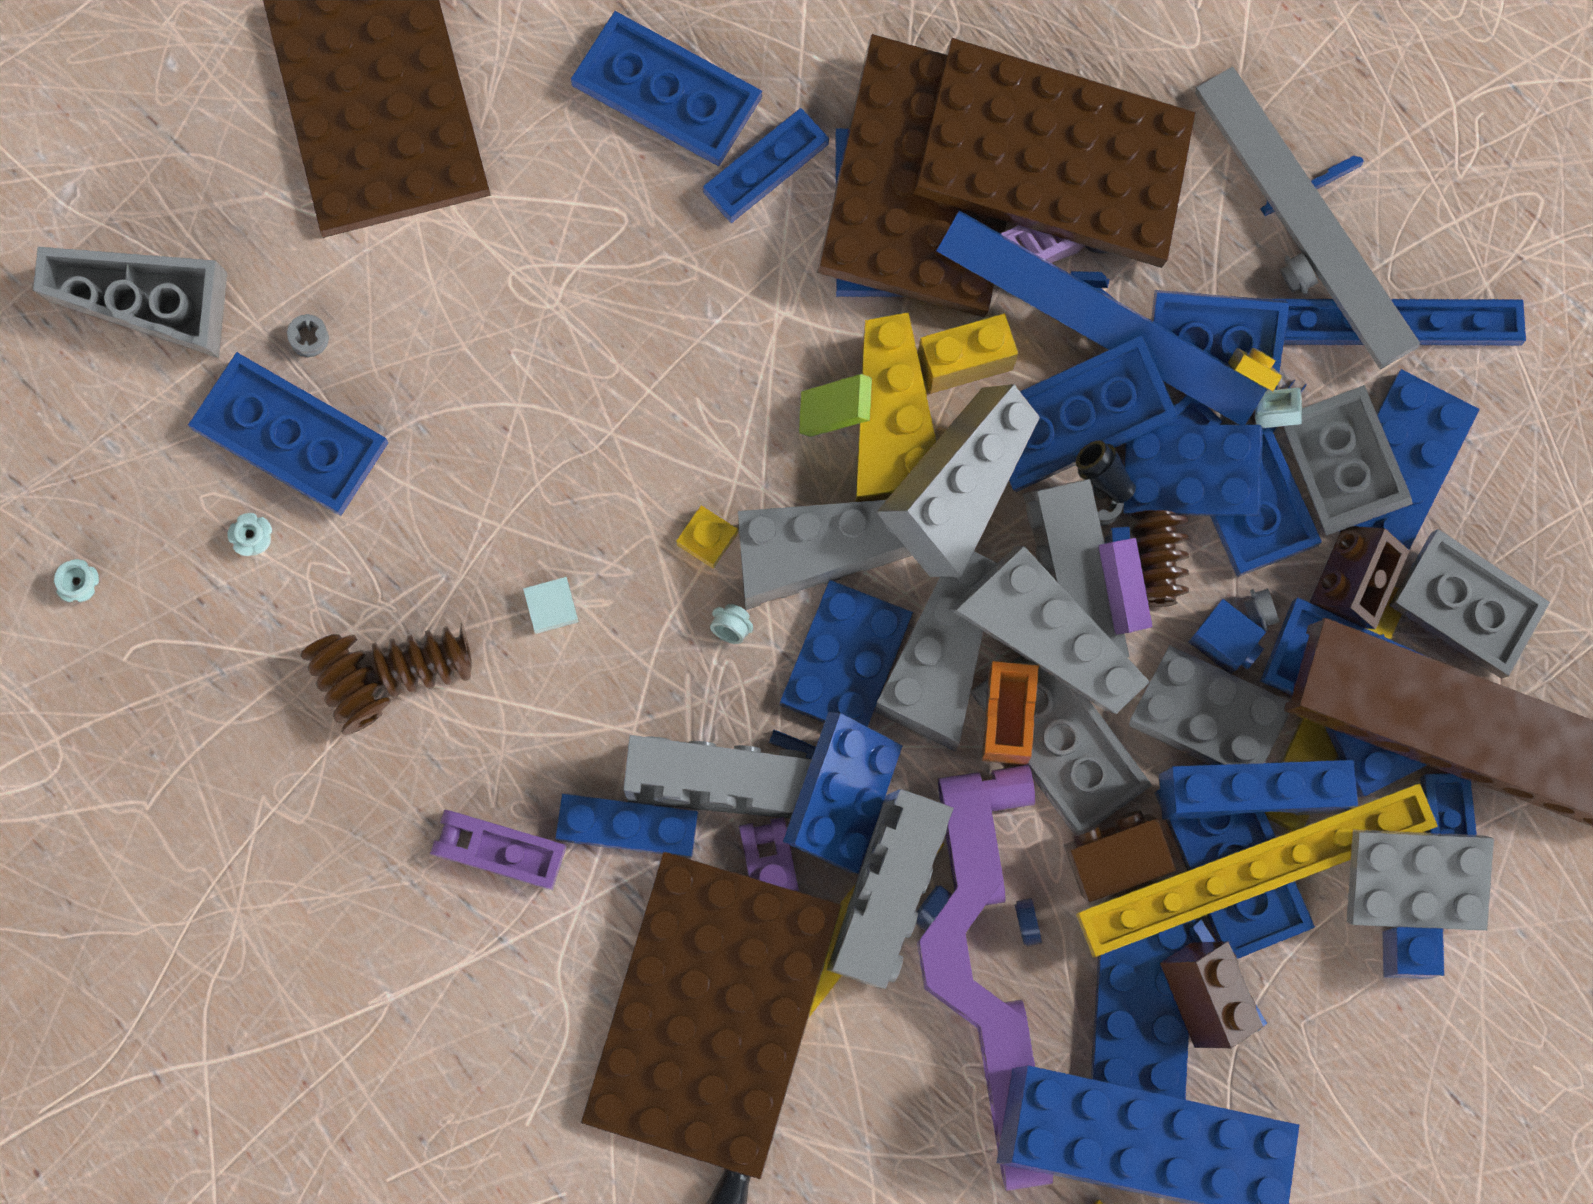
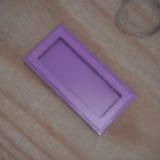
[1099,538,1153,635]

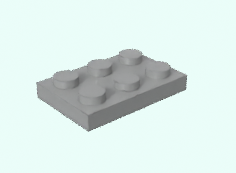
[1283,385,1413,536]
[1389,529,1550,679]
[1129,645,1290,765]
[1346,829,1494,931]

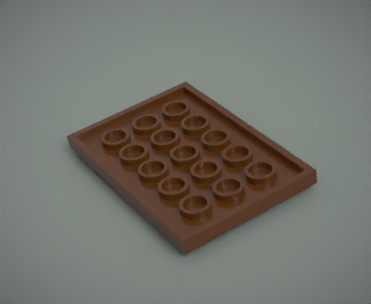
[263,0,491,238]
[817,34,1007,318]
[913,38,1196,268]
[581,852,842,1179]

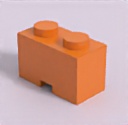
[982,661,1039,765]

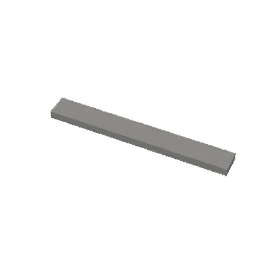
[1195,67,1420,369]

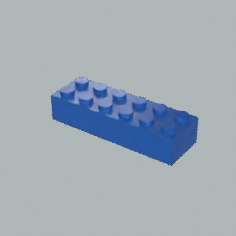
[996,1065,1300,1204]

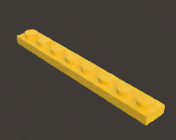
[1076,783,1438,958]

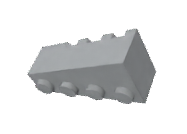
[33,247,227,358]
[877,384,1040,577]
[1023,479,1130,657]
[738,500,912,610]
[949,546,1150,714]
[875,552,997,751]
[623,735,812,819]
[827,789,954,989]

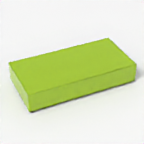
[799,374,872,437]

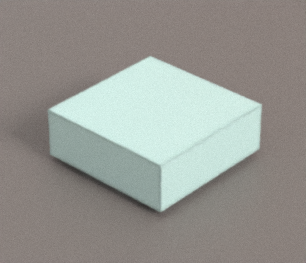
[1255,387,1302,428]
[523,577,579,634]

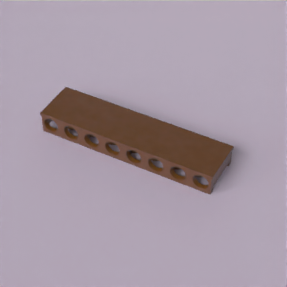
[1284,618,1593,827]

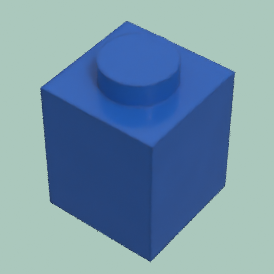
[1188,599,1266,674]
[1382,927,1445,979]

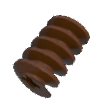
[1131,510,1189,607]
[372,623,472,697]
[300,634,391,735]

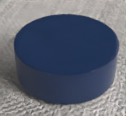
[916,885,952,931]
[1014,898,1042,947]

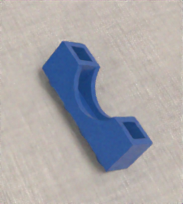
[1159,760,1358,820]

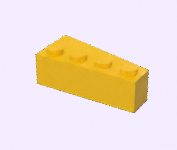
[855,312,936,502]

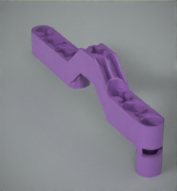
[917,765,1053,1191]

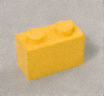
[917,313,1018,394]

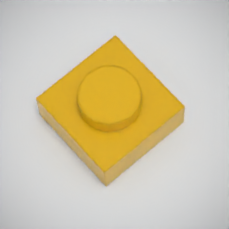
[1228,348,1282,391]
[676,505,738,569]

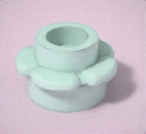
[227,513,272,556]
[54,559,99,602]
[710,604,753,644]

